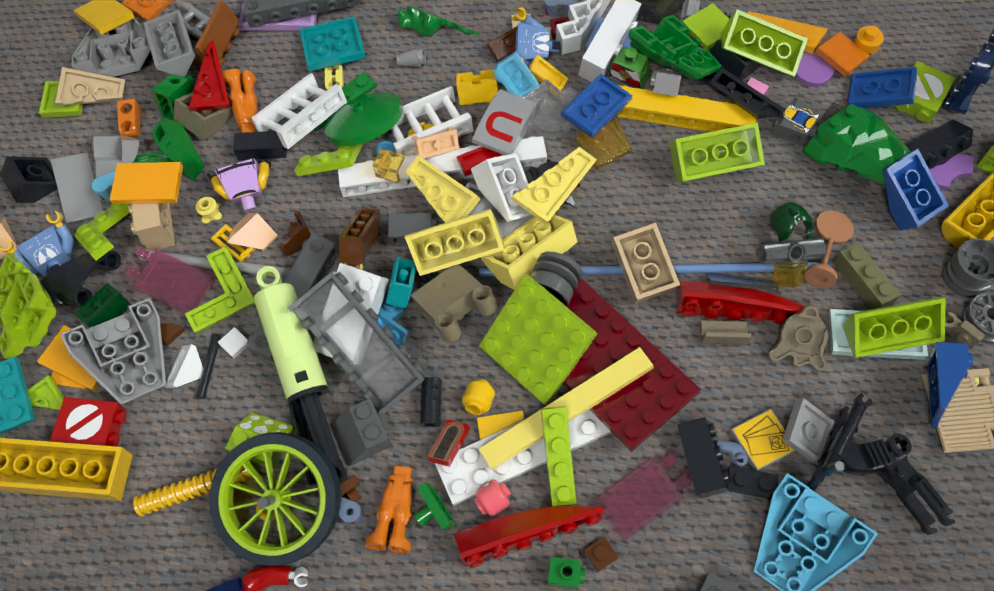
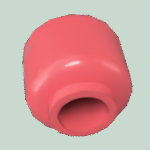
[474,479,511,517]

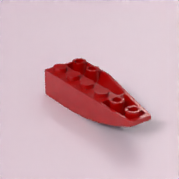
[676,281,804,324]
[454,506,605,568]

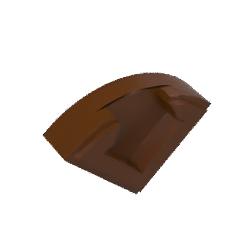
[160,323,185,346]

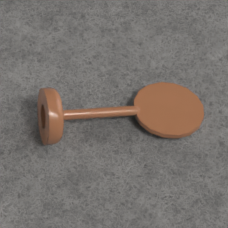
[804,210,854,288]

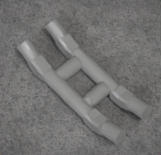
[164,1,210,40]

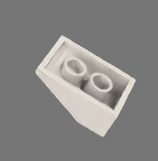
[471,153,532,222]

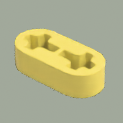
[325,64,344,90]

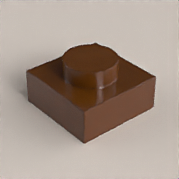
[584,536,619,572]

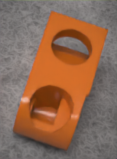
[117,99,142,137]

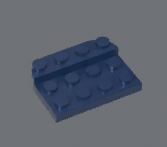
[942,29,994,115]

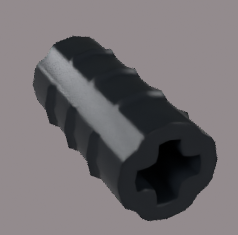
[419,377,442,427]

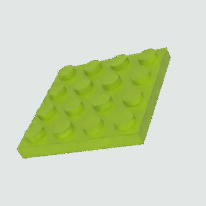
[479,275,598,405]

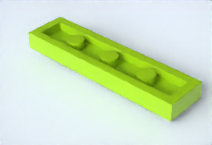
[541,406,577,507]

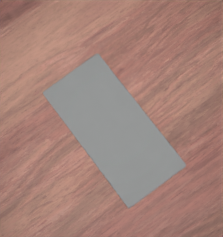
[51,152,103,223]

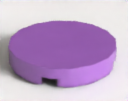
[795,52,834,87]

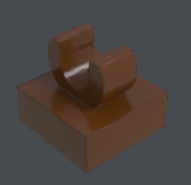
[340,475,361,502]

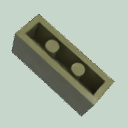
[833,242,901,310]

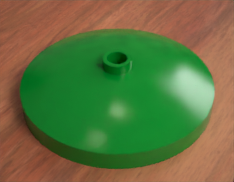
[324,92,403,146]

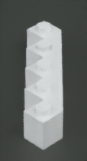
[556,0,611,55]

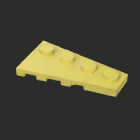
[511,147,597,225]
[405,155,480,223]

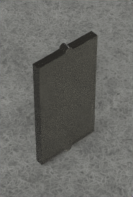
[706,273,779,291]

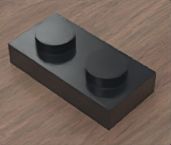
[727,466,779,500]

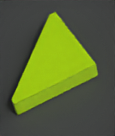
[28,375,64,410]

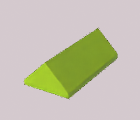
[721,9,808,77]
[842,297,946,358]

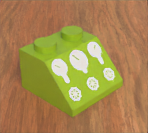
[225,412,294,470]

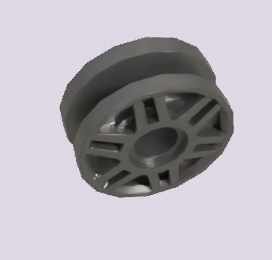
[962,292,994,344]

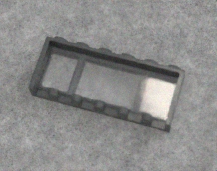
[288,270,425,416]

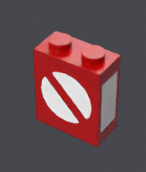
[50,397,127,447]

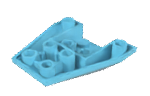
[753,473,878,591]

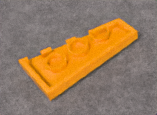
[747,11,828,55]

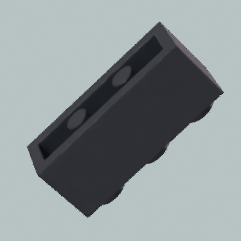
[906,119,973,170]
[677,417,731,498]

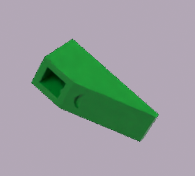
[151,119,205,180]

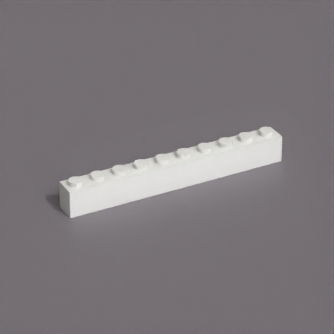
[338,136,547,197]

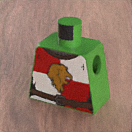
[608,47,651,89]

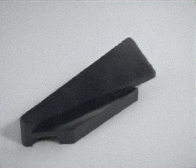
[696,68,785,119]

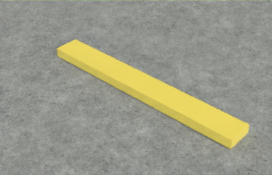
[479,347,654,471]

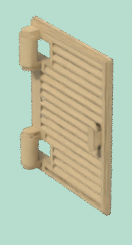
[922,368,994,453]

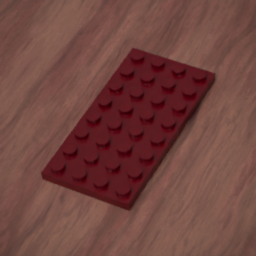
[563,278,701,452]

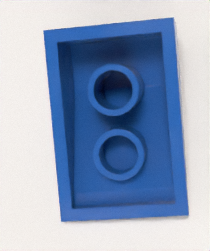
[884,149,949,231]
[927,342,973,428]

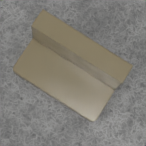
[700,320,751,345]

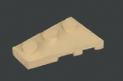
[55,67,126,106]

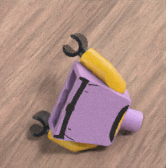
[207,156,271,211]

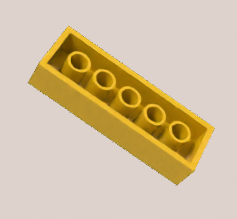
[0,438,133,501]

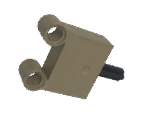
[411,264,498,343]

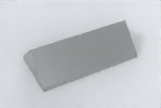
[143,10,195,78]

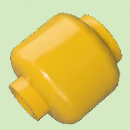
[462,379,495,415]

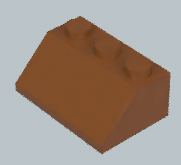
[192,0,240,68]

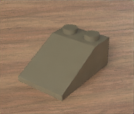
[174,86,234,140]

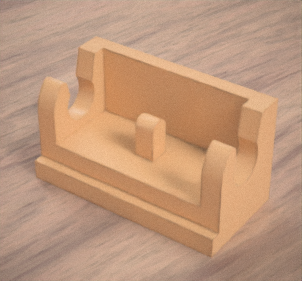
[411,126,459,158]

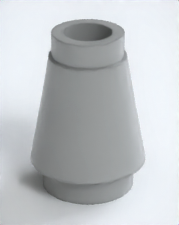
[396,47,426,67]

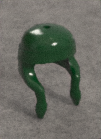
[770,202,815,251]

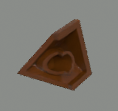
[279,210,311,257]

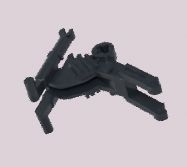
[807,393,955,535]

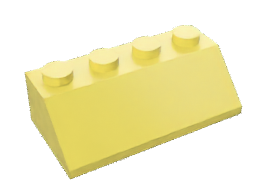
[405,209,504,276]
[481,215,577,290]

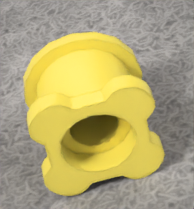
[196,197,222,224]

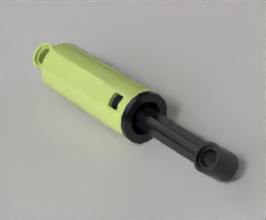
[254,266,347,484]

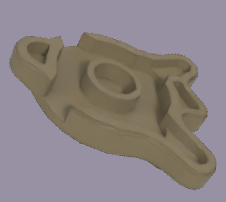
[768,305,828,371]

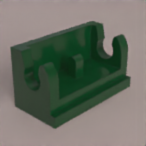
[74,283,132,328]

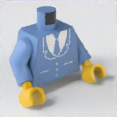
[512,8,560,67]
[0,211,74,277]

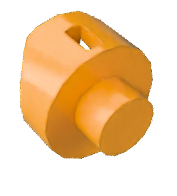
[853,26,884,55]

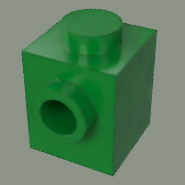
[548,557,585,590]

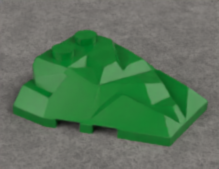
[628,15,722,80]
[804,104,911,184]

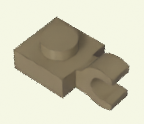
[945,312,985,349]

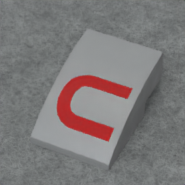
[472,89,537,155]

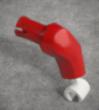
[240,565,308,591]

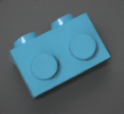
[494,51,539,97]

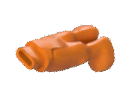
[222,69,258,133]
[365,466,413,554]

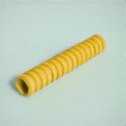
[133,461,253,517]

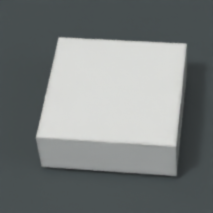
[218,327,248,359]

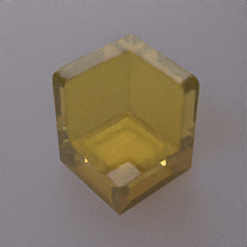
[373,148,404,183]
[773,260,808,288]

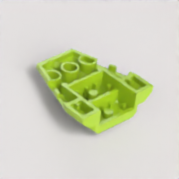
[0,253,56,359]

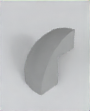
[91,133,139,178]

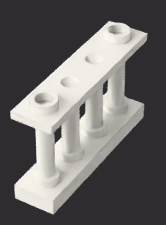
[251,73,347,149]
[390,86,474,157]

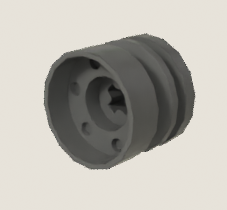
[942,239,994,297]
[530,251,582,307]

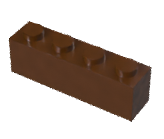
[339,207,380,266]

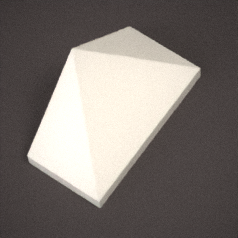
[165,344,203,388]

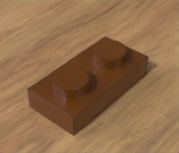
[486,26,517,62]

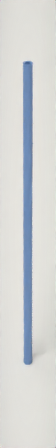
[479,262,832,277]

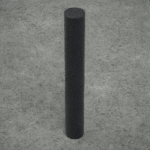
[196,333,221,399]

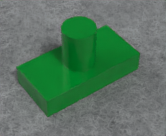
[414,482,457,531]

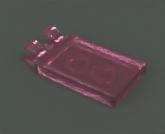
[123,246,214,313]
[595,453,692,541]

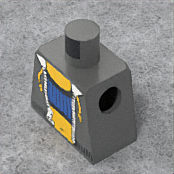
[771,96,821,146]

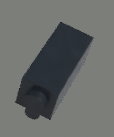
[233,131,290,161]

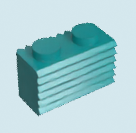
[386,257,416,308]

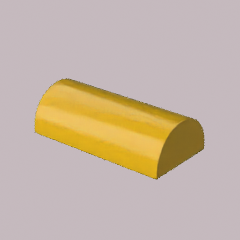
[941,172,994,249]

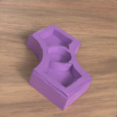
[930,154,974,191]

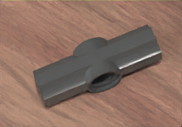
[757,238,826,264]

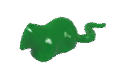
[398,5,479,36]

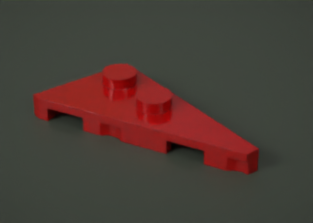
[189,41,230,111]

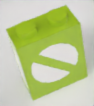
[892,61,956,123]

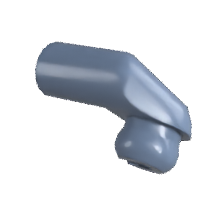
[716,439,748,467]

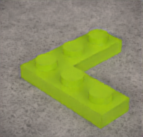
[294,143,364,176]
[73,204,130,261]
[185,246,255,335]

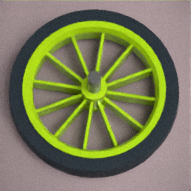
[209,432,341,566]

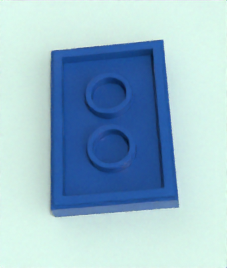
[847,67,918,108]
[561,74,632,138]

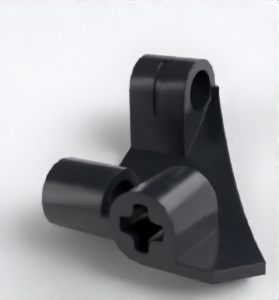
[40,251,121,307]

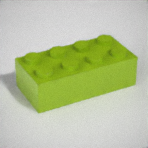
[669,123,765,182]

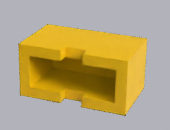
[456,69,499,105]

